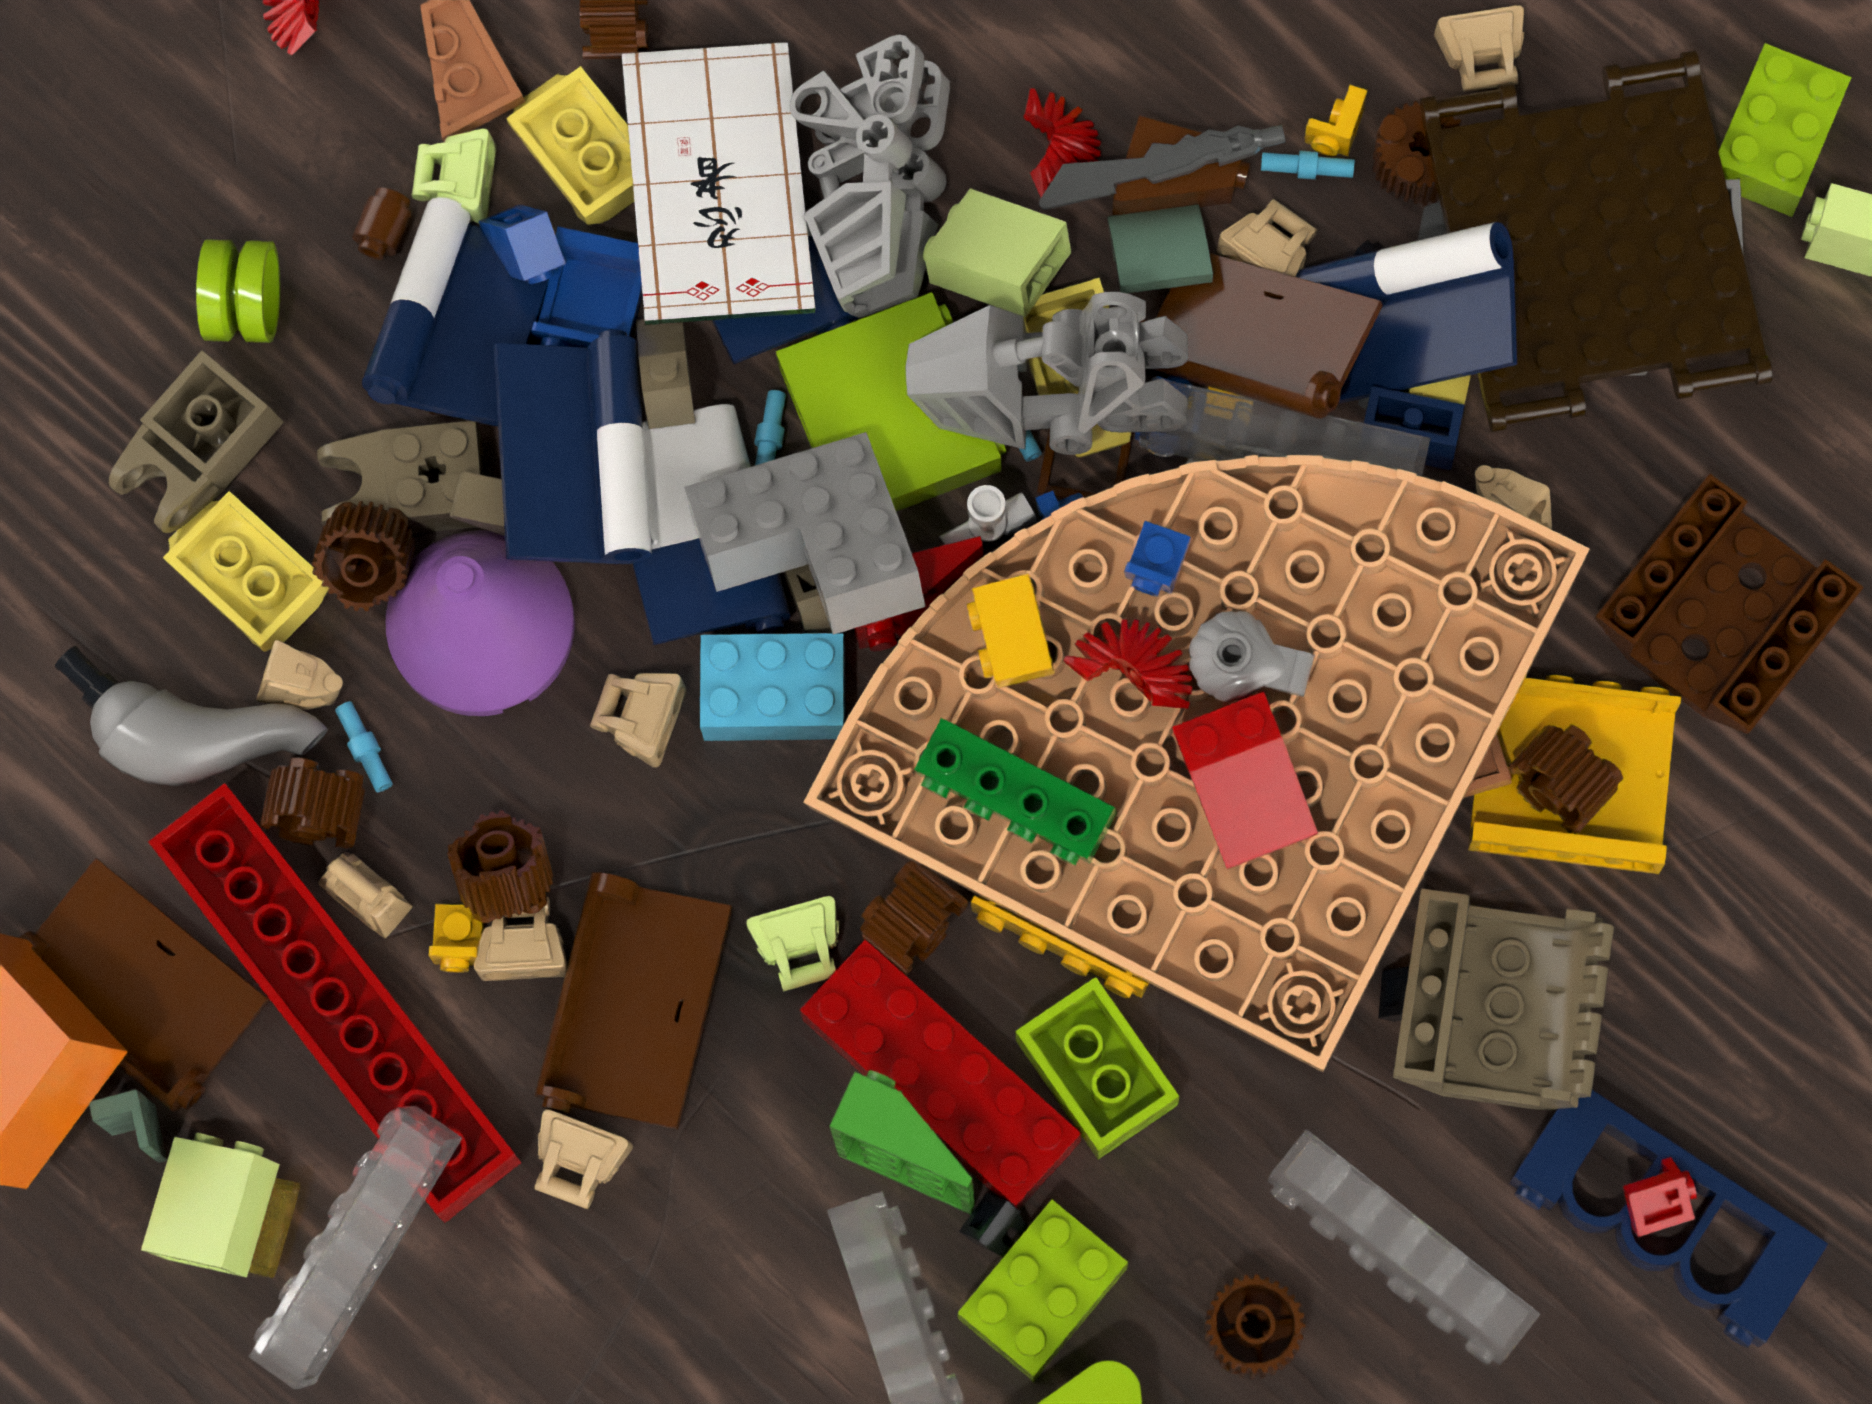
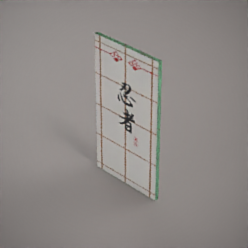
[622,42,815,325]

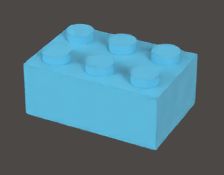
[700,633,846,741]

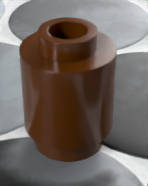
[352,188,411,260]

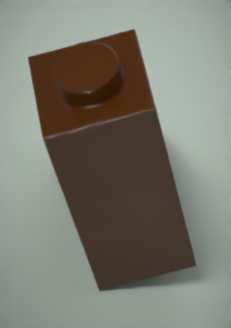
[1112,116,1251,216]

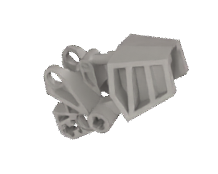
[790,35,950,318]
[905,292,1188,455]

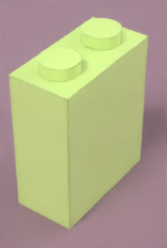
[1801,183,1872,277]
[923,188,1071,318]
[141,1133,280,1278]

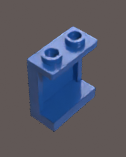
[531,227,643,348]

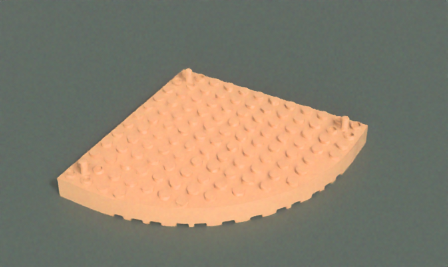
[803,455,1590,1072]

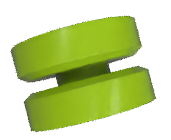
[196,239,280,343]

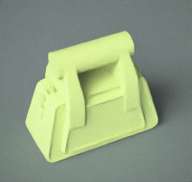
[412,128,497,223]
[746,896,839,992]

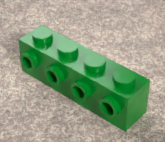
[914,718,1117,866]

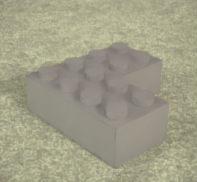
[684,432,925,635]

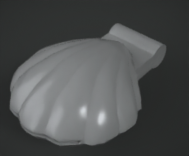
[1189,611,1315,702]

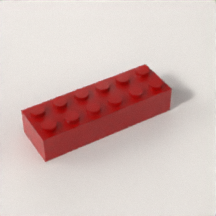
[800,939,1081,1210]

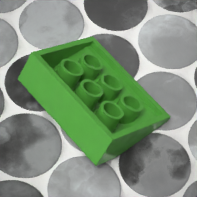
[830,1070,975,1215]

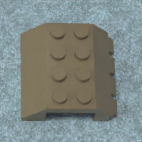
[1393,888,1614,1110]

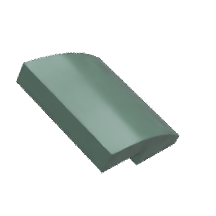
[1107,204,1213,293]

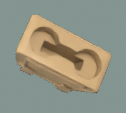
[1434,5,1524,92]
[1217,199,1318,277]
[1475,465,1552,529]
[256,640,343,710]
[590,673,687,768]
[318,851,413,938]
[474,897,568,981]
[534,1110,633,1210]

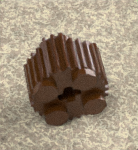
[579,0,649,59]
[1372,101,1461,207]
[312,501,415,612]
[1508,724,1623,834]
[260,758,365,849]
[447,810,553,923]
[860,860,968,975]
[1204,1274,1305,1380]

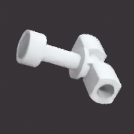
[939,485,1036,546]

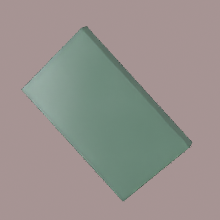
[89,1089,168,1163]

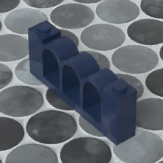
[1509,1090,1828,1348]

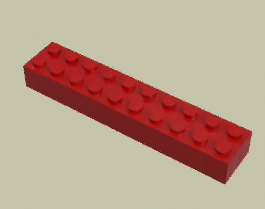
[148,783,522,1223]

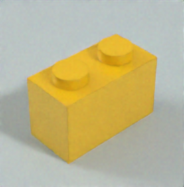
[966,574,1055,688]

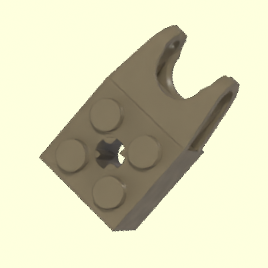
[109,351,284,533]
[317,421,485,534]

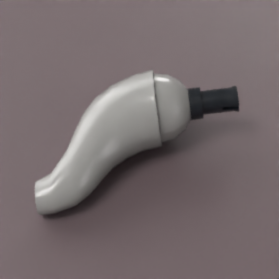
[55,645,328,786]

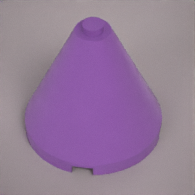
[385,530,575,716]

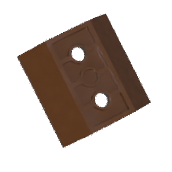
[1595,474,1864,734]

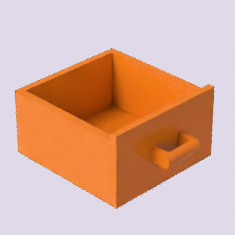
[0,933,128,1189]

